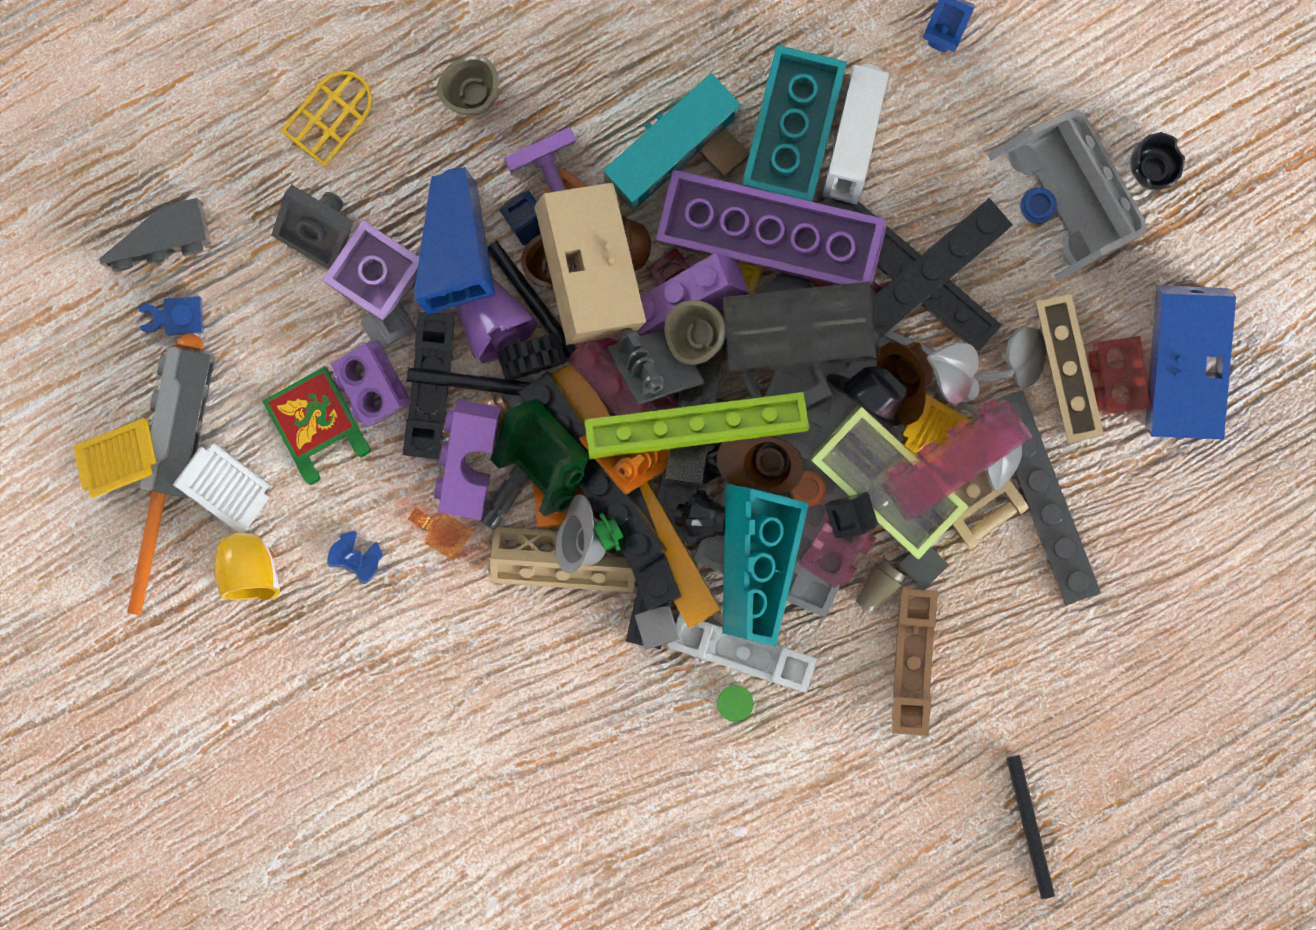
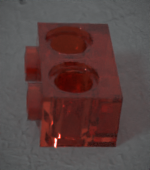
[1088,336,1151,416]

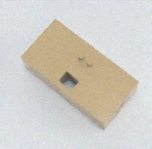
[535,183,646,345]

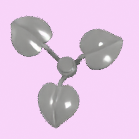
[927,327,1046,491]

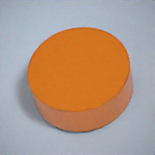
[789,471,826,507]

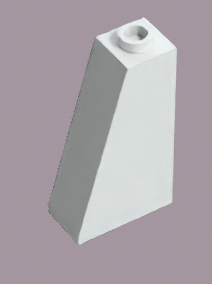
[822,64,889,204]

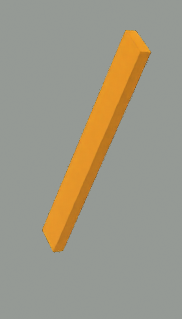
[554,360,721,628]

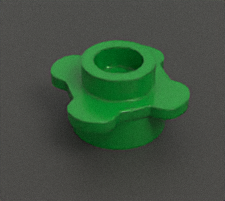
[594,513,623,551]

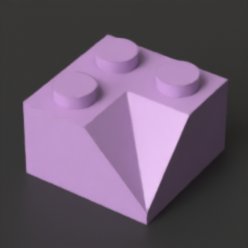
[322,220,419,321]

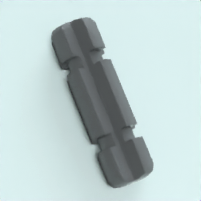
[480,464,529,529]

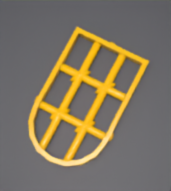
[280,71,373,167]

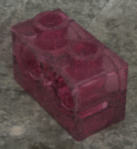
[798,517,877,588]

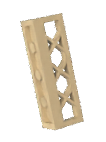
[490,527,635,593]

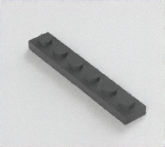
[988,390,1101,605]

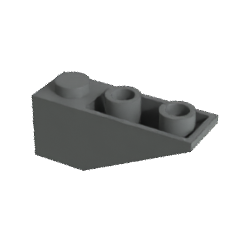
[99,198,212,272]

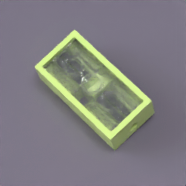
[809,404,969,560]

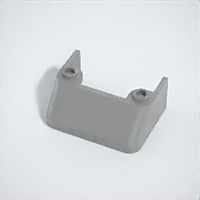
[987,109,1146,281]

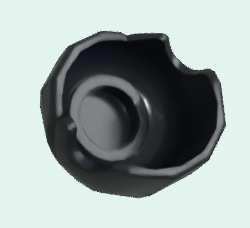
[1130,132,1185,191]

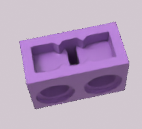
[330,340,413,427]

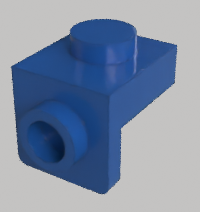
[922,0,975,52]

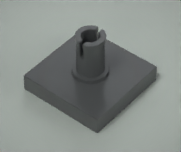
[271,184,354,270]

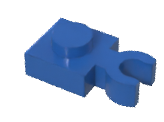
[139,296,204,336]

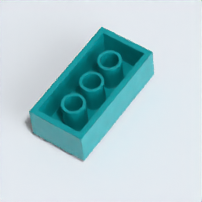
[742,44,847,202]

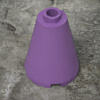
[455,279,538,363]

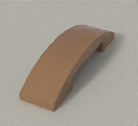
[892,588,938,736]

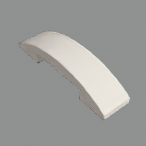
[668,613,817,693]

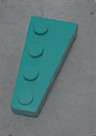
[722,484,809,646]

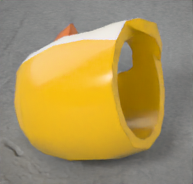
[214,532,280,600]

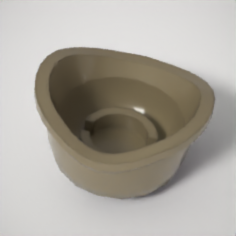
[437,55,499,116]
[664,300,727,365]

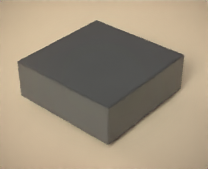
[898,547,949,590]

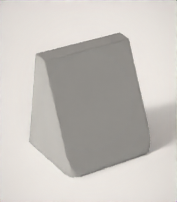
[361,302,415,349]
[635,605,680,650]

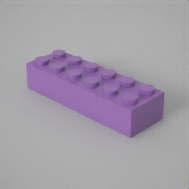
[656,169,887,294]

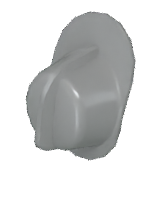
[556,494,606,574]

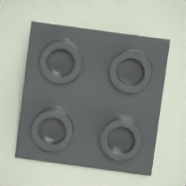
[607,328,704,405]

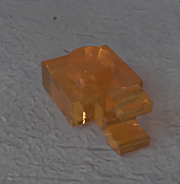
[408,507,473,561]

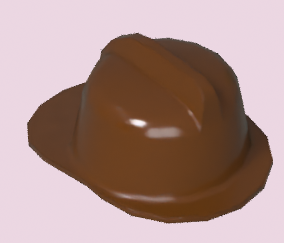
[877,342,933,425]
[717,436,804,495]

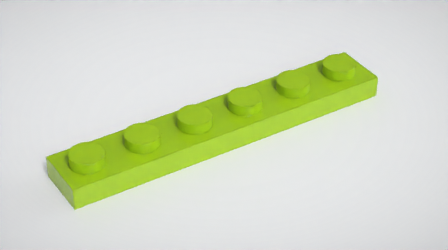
[584,392,809,459]

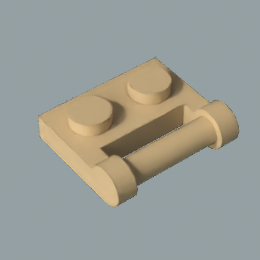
[947,462,1029,550]

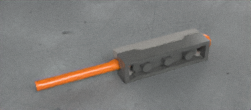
[127,334,216,615]

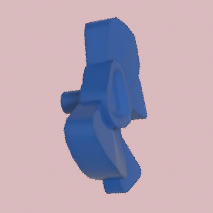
[327,531,383,584]

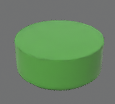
[717,685,754,722]

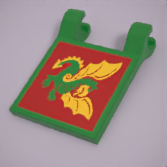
[262,367,371,485]

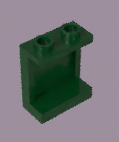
[490,399,589,516]

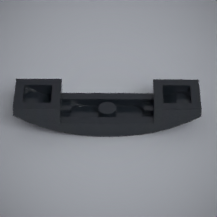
[403,311,455,459]

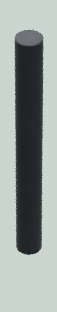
[488,240,583,364]
[406,367,532,395]
[1006,754,1055,899]

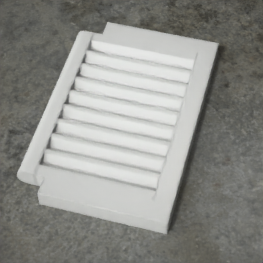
[173,442,269,533]

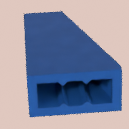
[414,167,496,315]

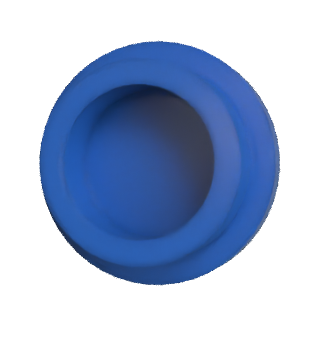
[1020,187,1057,224]

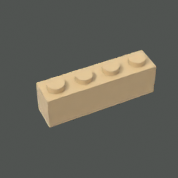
[1036,293,1104,444]

